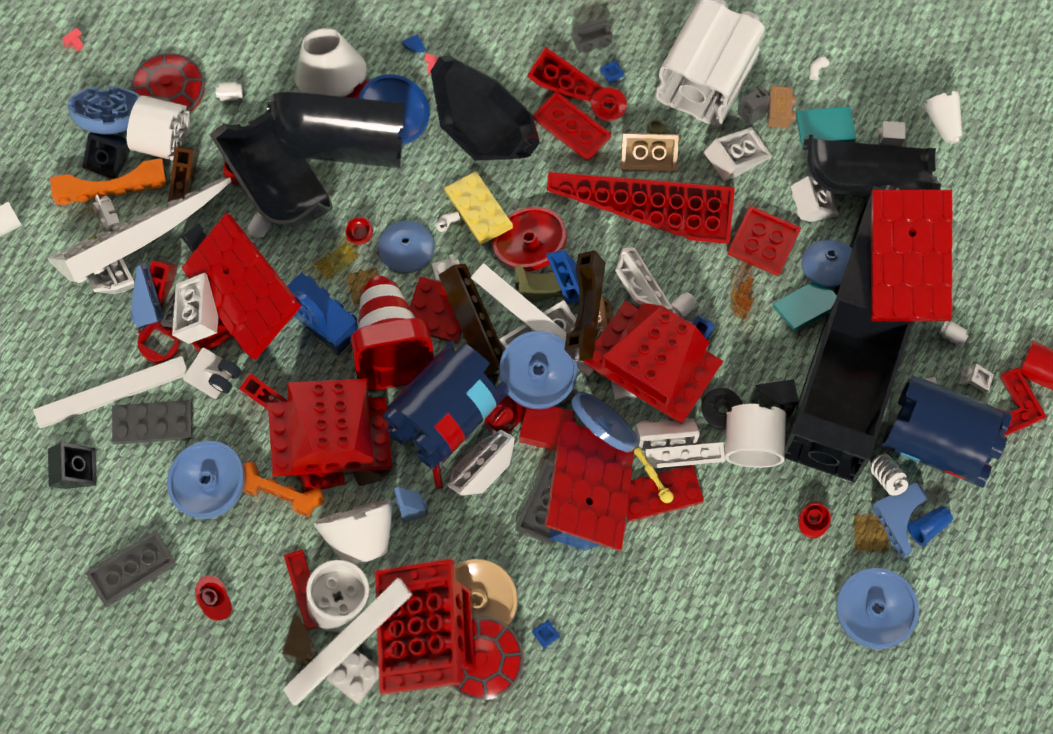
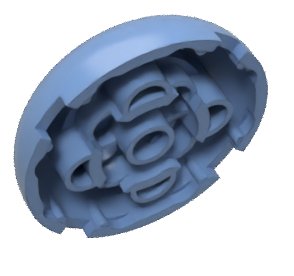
[68,86,140,134]

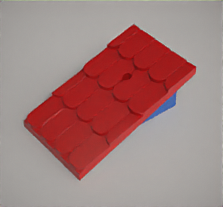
[871,190,953,321]
[181,213,302,360]
[544,420,635,551]

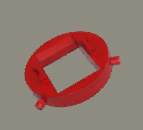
[137,322,180,365]

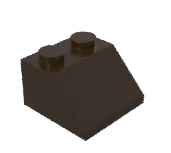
[282,614,318,667]

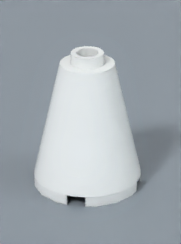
[923,91,962,145]

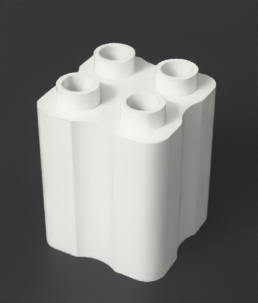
[656,0,765,127]

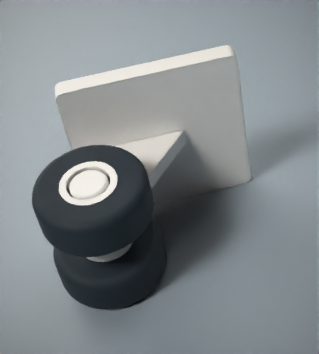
[183,348,242,399]

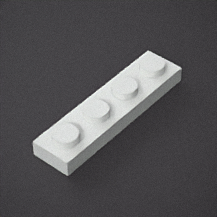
[645,442,725,468]

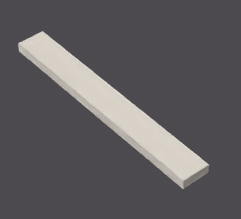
[471,263,594,377]
[33,356,188,429]
[283,578,412,706]

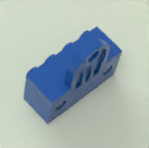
[287,272,358,355]

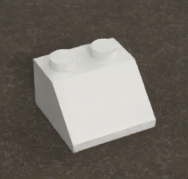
[791,176,839,222]

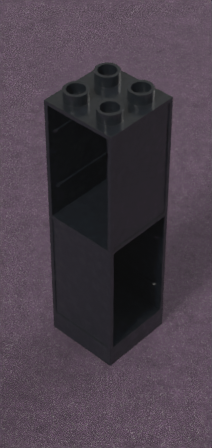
[785,185,913,483]

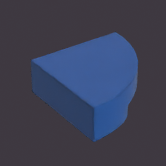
[402,34,426,53]

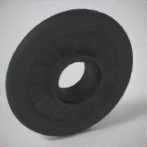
[701,388,743,429]

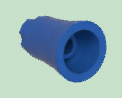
[907,506,953,547]

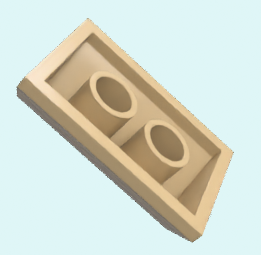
[621,133,679,171]

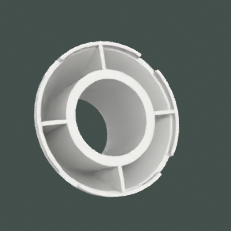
[295,28,367,97]
[314,500,393,564]

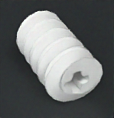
[870,454,908,496]

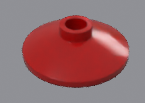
[591,88,627,121]

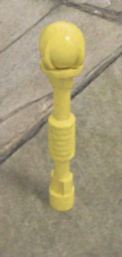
[634,447,674,503]

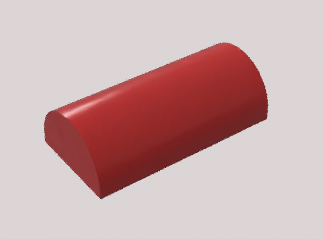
[1019,340,1053,390]

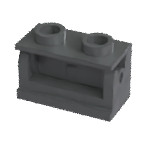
[571,17,613,54]
[738,85,771,127]

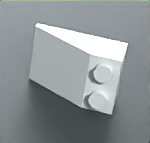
[704,127,772,181]
[172,273,218,344]

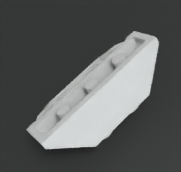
[615,248,673,311]
[87,258,134,294]
[448,430,515,496]

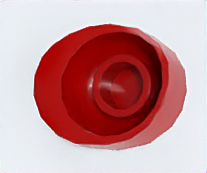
[798,501,831,538]

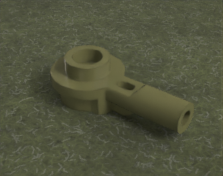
[646,119,682,143]

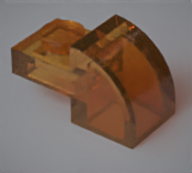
[730,276,754,320]

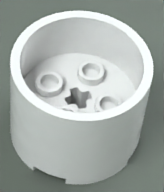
[127,96,190,160]
[725,404,786,468]
[307,560,369,633]

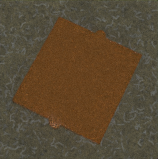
[347,268,379,305]
[854,515,888,553]

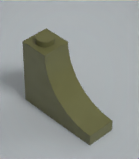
[514,266,563,303]

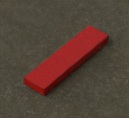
[283,549,319,631]

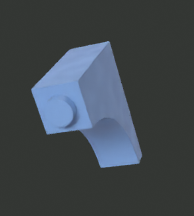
[872,483,926,559]

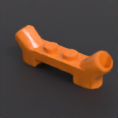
[243,461,325,517]

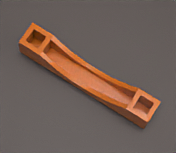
[50,158,168,206]

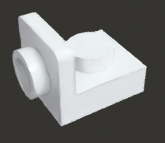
[431,254,460,282]
[959,364,994,392]

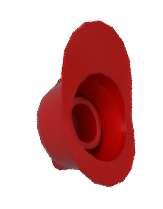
[485,395,526,434]
[195,576,232,621]

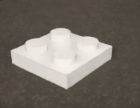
[326,649,379,705]

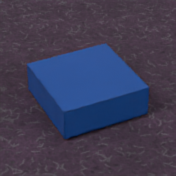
[600,60,625,84]
[532,620,560,649]

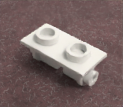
[93,195,121,232]

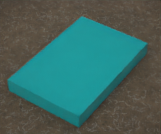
[796,106,856,146]
[773,282,837,332]

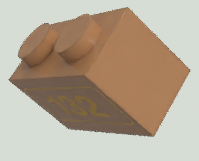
[767,86,796,128]

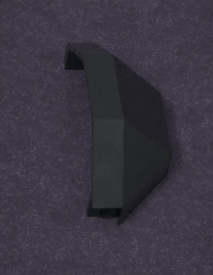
[430,55,540,161]

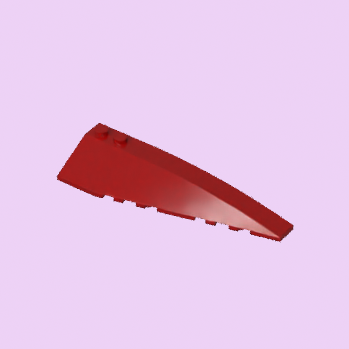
[547,172,735,244]

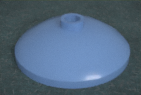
[378,221,434,273]
[801,240,852,288]

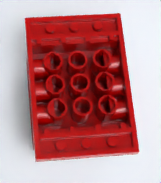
[583,301,723,424]
[268,378,392,477]
[375,559,475,695]

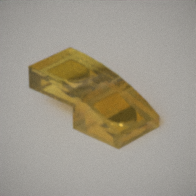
[315,242,358,279]

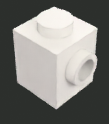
[877,121,905,147]

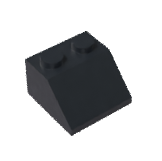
[82,132,130,179]
[750,379,799,417]
[48,442,96,489]

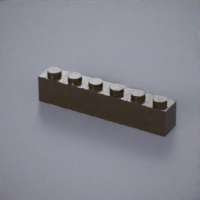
[438,263,504,378]

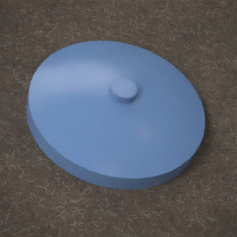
[499,331,578,409]
[572,392,638,452]
[167,441,246,519]
[836,568,919,650]

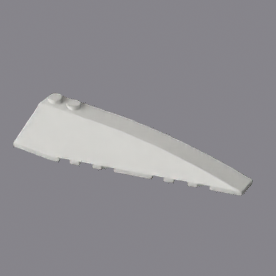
[47,178,232,283]

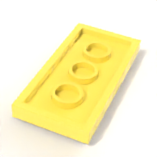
[444,171,513,245]

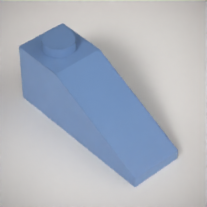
[131,265,163,327]
[394,487,428,523]

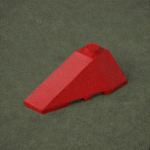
[526,47,603,102]

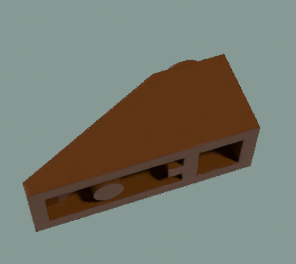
[168,147,199,202]

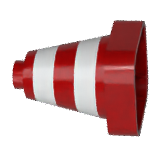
[351,276,434,391]

